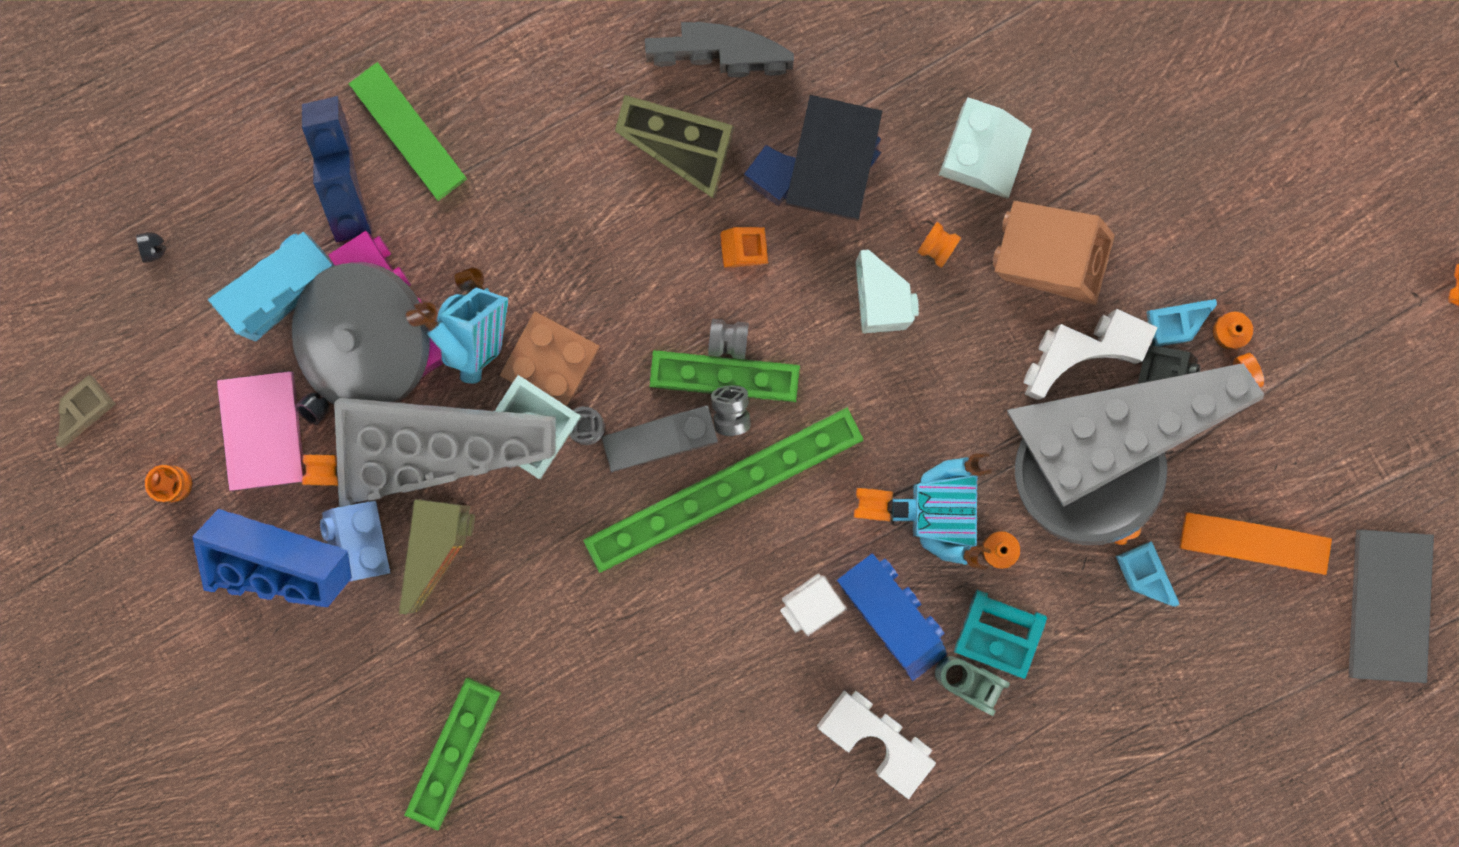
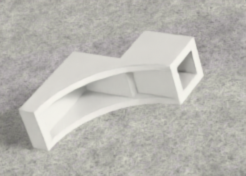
[1023,309,1158,400]

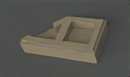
[56,375,116,448]

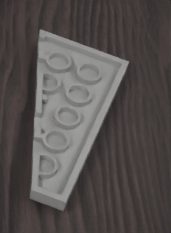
[1007,363,1264,507]
[334,398,556,507]

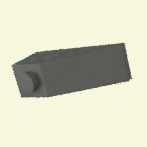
[602,406,718,472]

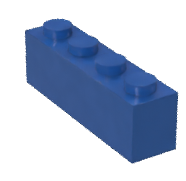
[192,509,352,607]

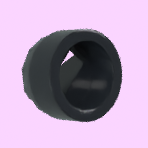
[136,232,166,263]
[296,392,329,425]

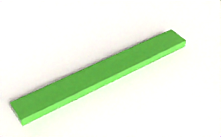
[583,408,864,573]

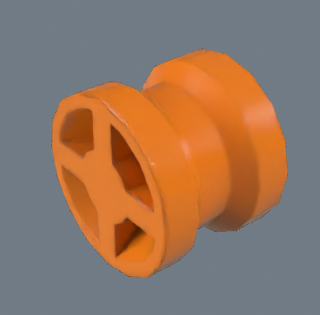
[917,222,962,268]
[302,455,338,486]
[853,488,893,522]

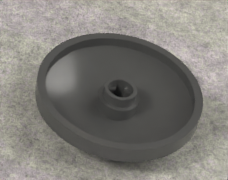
[292,262,430,404]
[1015,439,1167,545]

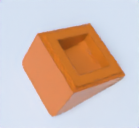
[720,227,768,268]

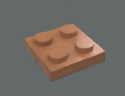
[499,311,600,407]

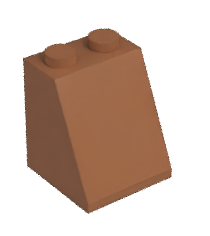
[993,201,1115,305]

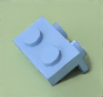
[320,501,390,582]

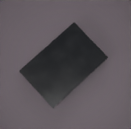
[785,95,883,221]

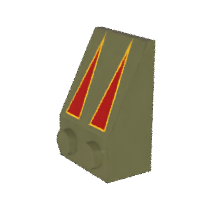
[399,499,475,615]

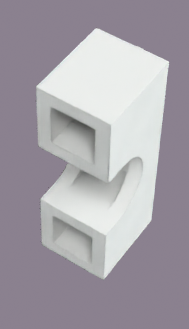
[781,574,846,636]
[817,691,936,799]

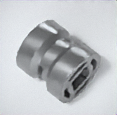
[708,319,749,359]
[711,385,751,436]
[569,406,605,445]

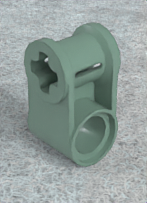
[935,656,1010,716]

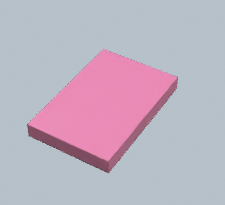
[217,371,305,491]

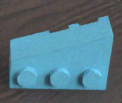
[208,232,335,342]

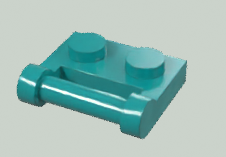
[953,589,1047,679]

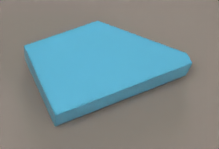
[1146,299,1217,347]
[1115,541,1180,607]

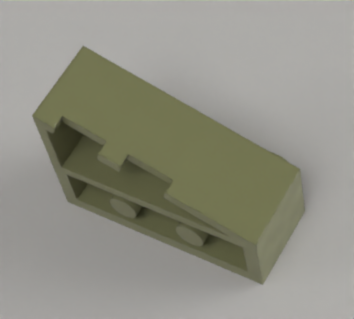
[615,95,734,199]

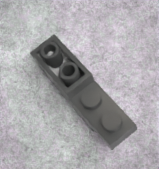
[645,22,794,78]

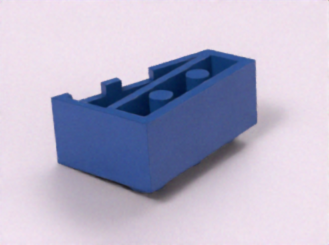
[837,553,948,682]

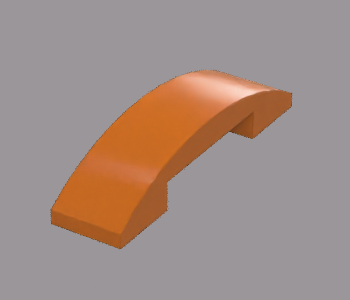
[1179,512,1332,575]

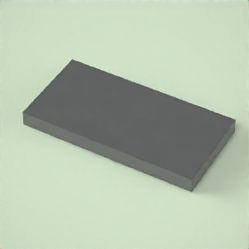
[1348,530,1434,683]

